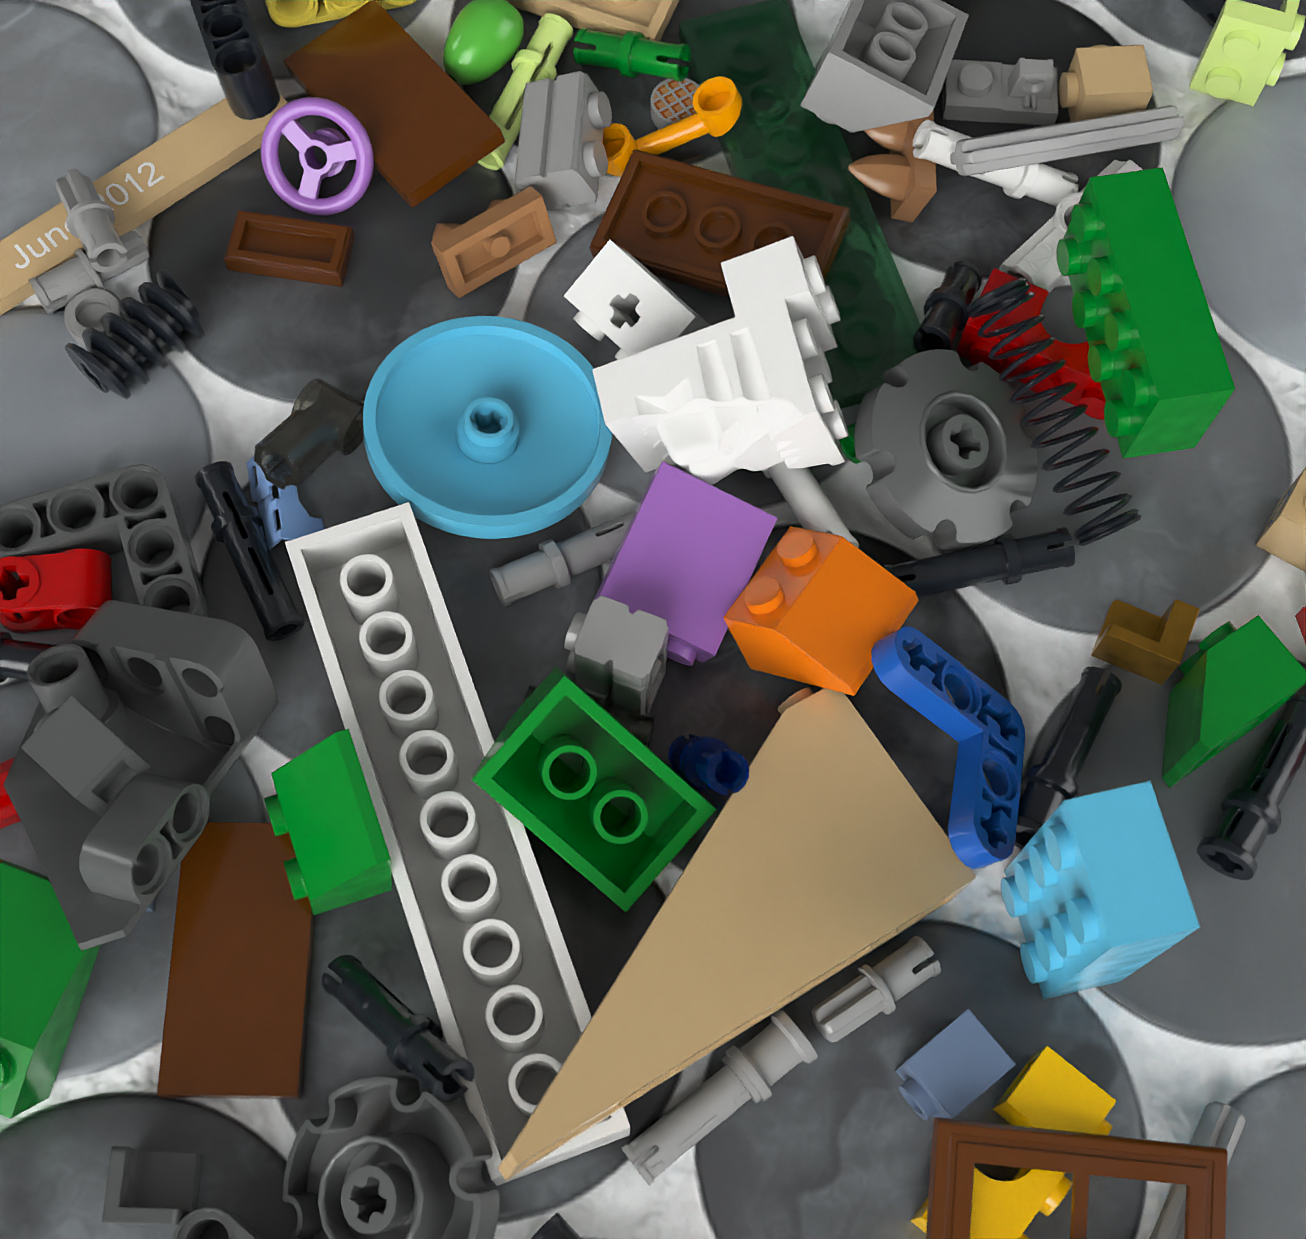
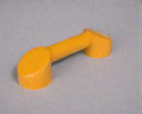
[602,77,742,176]

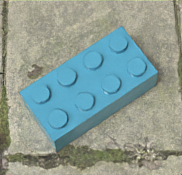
[1001,781,1200,1000]

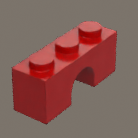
[956,268,1106,420]

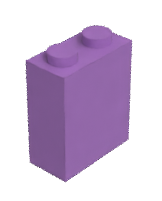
[594,461,777,666]

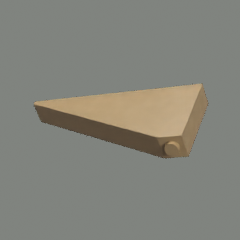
[498,687,977,1181]

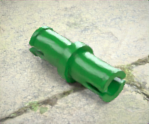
[573,27,691,82]

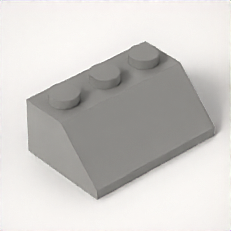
[800,0,969,133]

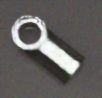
[254,378,364,490]

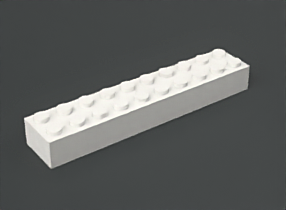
[285,502,630,1186]

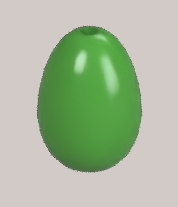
[443,0,524,85]

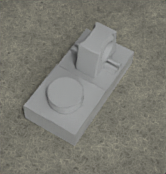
[942,58,1058,125]

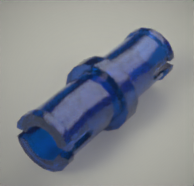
[668,734,749,795]

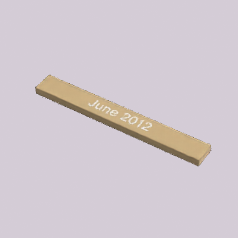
[0,94,298,316]

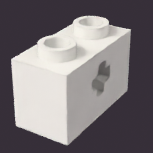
[564,240,711,360]

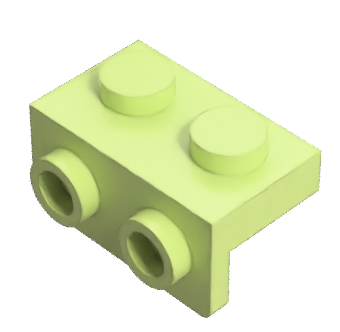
[1189,0,1306,106]

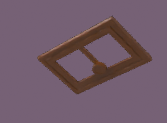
[926,1117,1228,1239]

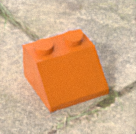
[723,526,919,696]

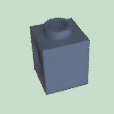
[896,1009,1016,1120]

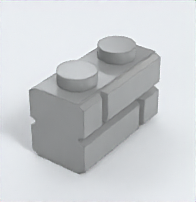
[514,71,612,211]
[564,595,669,721]

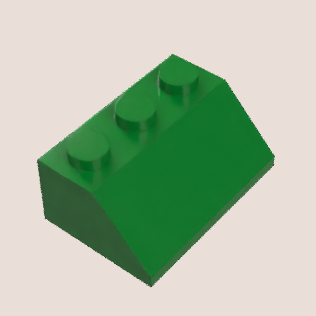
[471,666,716,912]

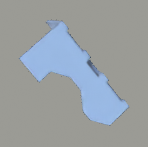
[247,443,324,550]

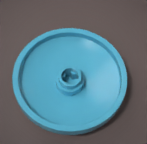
[363,316,612,539]

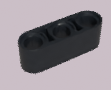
[190,0,280,120]

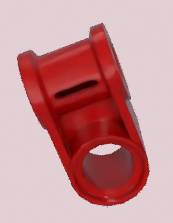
[0,549,113,634]

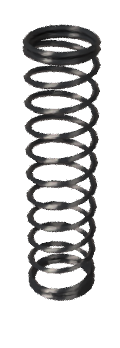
[966,278,1141,546]

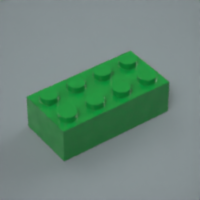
[1056,167,1235,459]

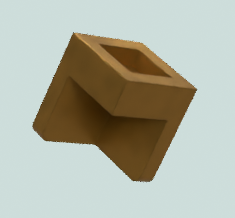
[1091,599,1200,685]

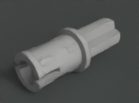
[56,169,128,273]
[28,231,150,314]
[811,936,941,1042]

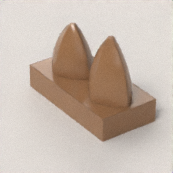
[848,110,937,223]
[431,186,557,298]

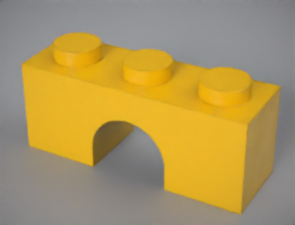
[910,1046,1116,1239]

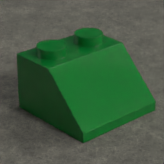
[1161,615,1306,788]
[264,729,392,915]

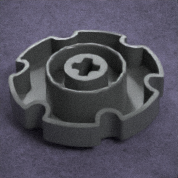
[854,349,1038,550]
[283,1075,499,1239]

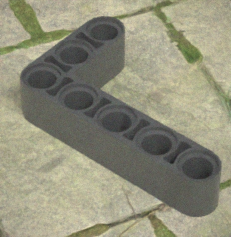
[0,464,212,618]

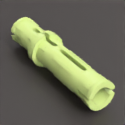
[478,13,574,170]

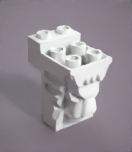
[592,236,849,485]

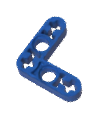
[871,626,1025,869]

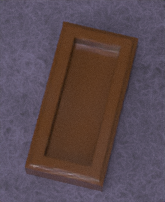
[224,210,355,287]

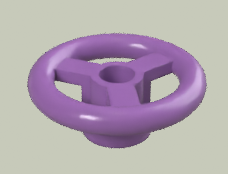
[261,97,374,215]

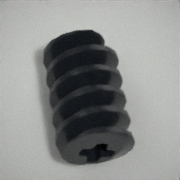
[65,270,205,400]

